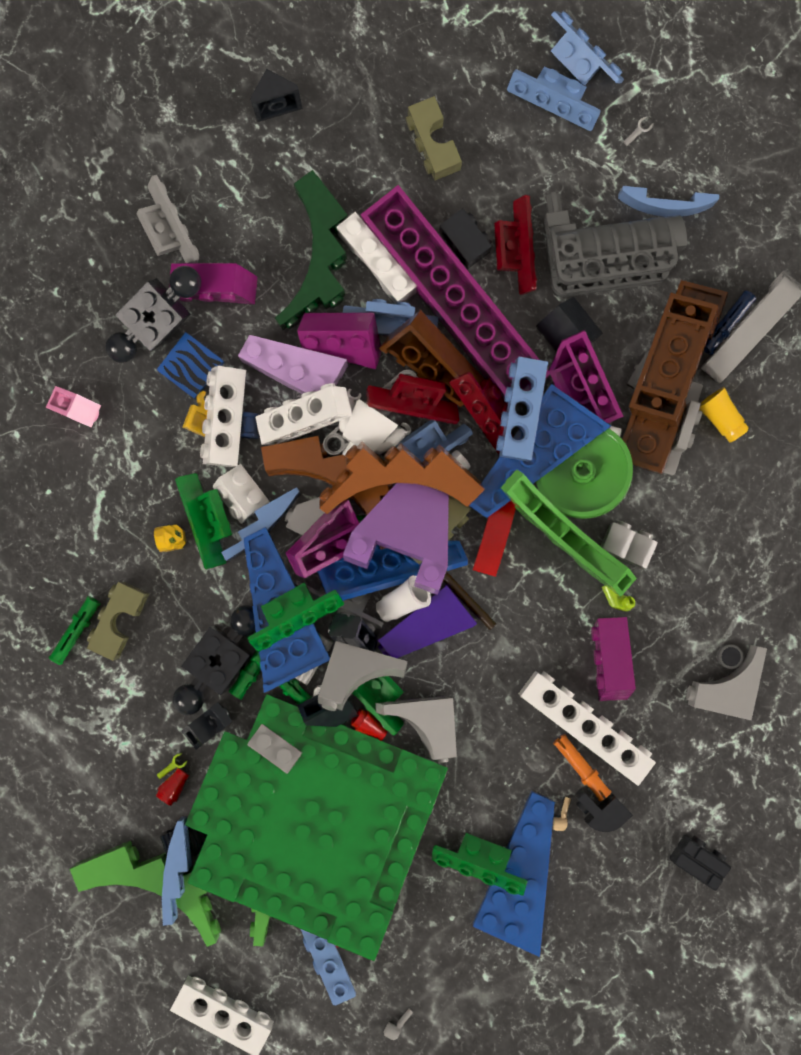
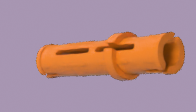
[553,734,611,801]

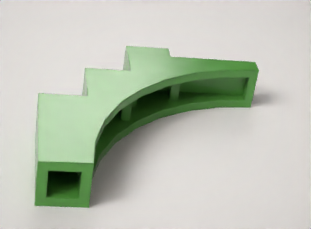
[501,470,637,597]
[70,841,221,947]

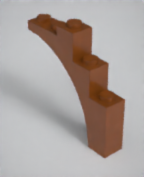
[261,436,393,549]
[319,442,485,514]

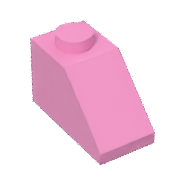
[46,386,101,427]

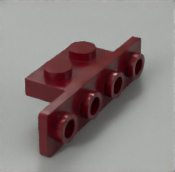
[494,195,537,295]
[450,372,514,455]
[366,374,460,424]

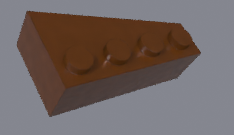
[379,310,485,407]

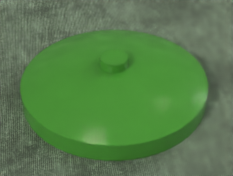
[536,428,633,519]

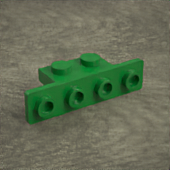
[175,473,232,570]
[248,583,344,651]
[327,663,404,736]
[432,833,528,896]

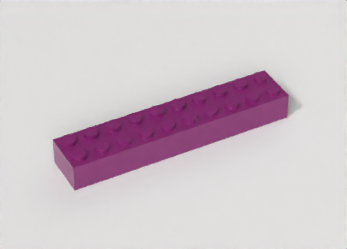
[360,185,551,404]

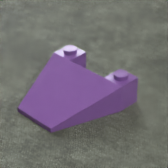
[343,483,449,595]

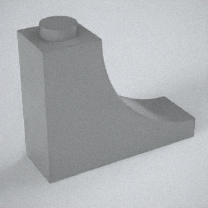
[318,641,408,711]
[686,645,767,720]
[376,696,457,763]

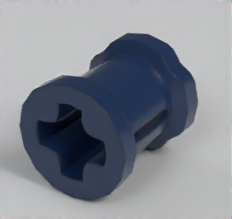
[240,412,261,439]

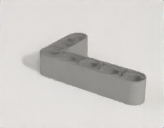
[701,271,801,384]

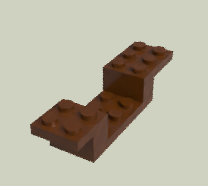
[622,280,728,475]

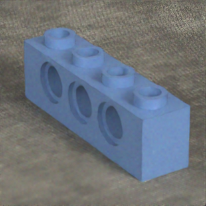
[496,357,548,462]

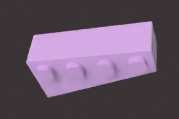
[238,335,348,394]

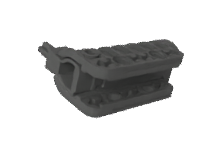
[544,192,688,297]

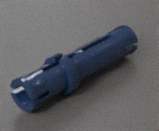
[704,290,756,355]

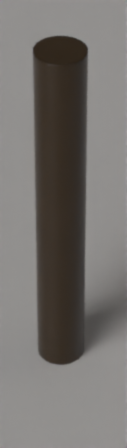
[443,572,496,630]

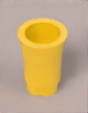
[699,387,749,442]

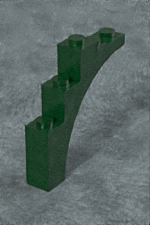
[275,170,348,330]

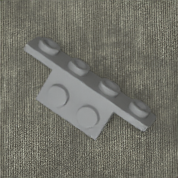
[137,175,199,263]
[663,381,703,476]

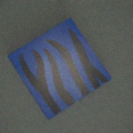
[157,332,225,400]

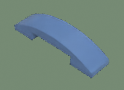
[618,186,719,217]

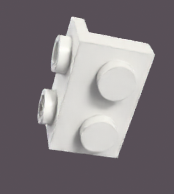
[213,464,270,524]

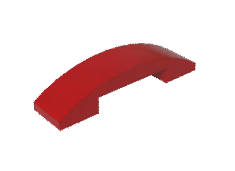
[472,501,516,577]

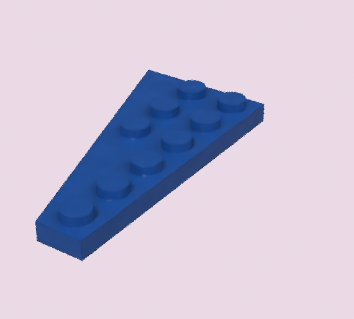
[469,384,611,518]
[244,527,331,693]
[317,541,468,600]
[473,790,555,957]

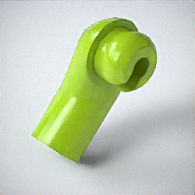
[602,585,635,611]

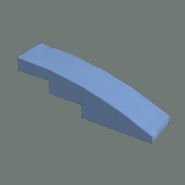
[221,487,301,561]
[162,816,192,926]

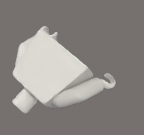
[339,389,411,457]

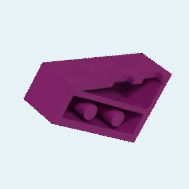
[169,263,258,305]
[297,313,382,369]
[286,499,359,578]
[591,617,636,701]

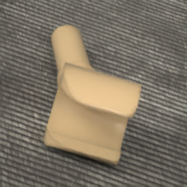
[552,797,571,831]

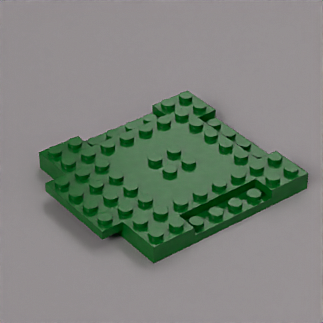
[185,694,448,961]

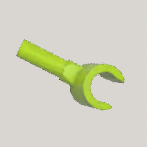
[157,753,188,779]

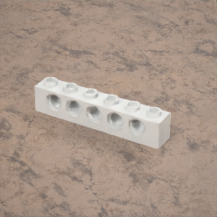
[518,671,656,786]

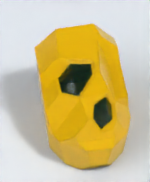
[154,525,187,552]

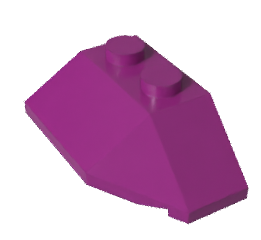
[548,330,624,423]

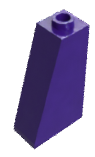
[378,585,477,658]

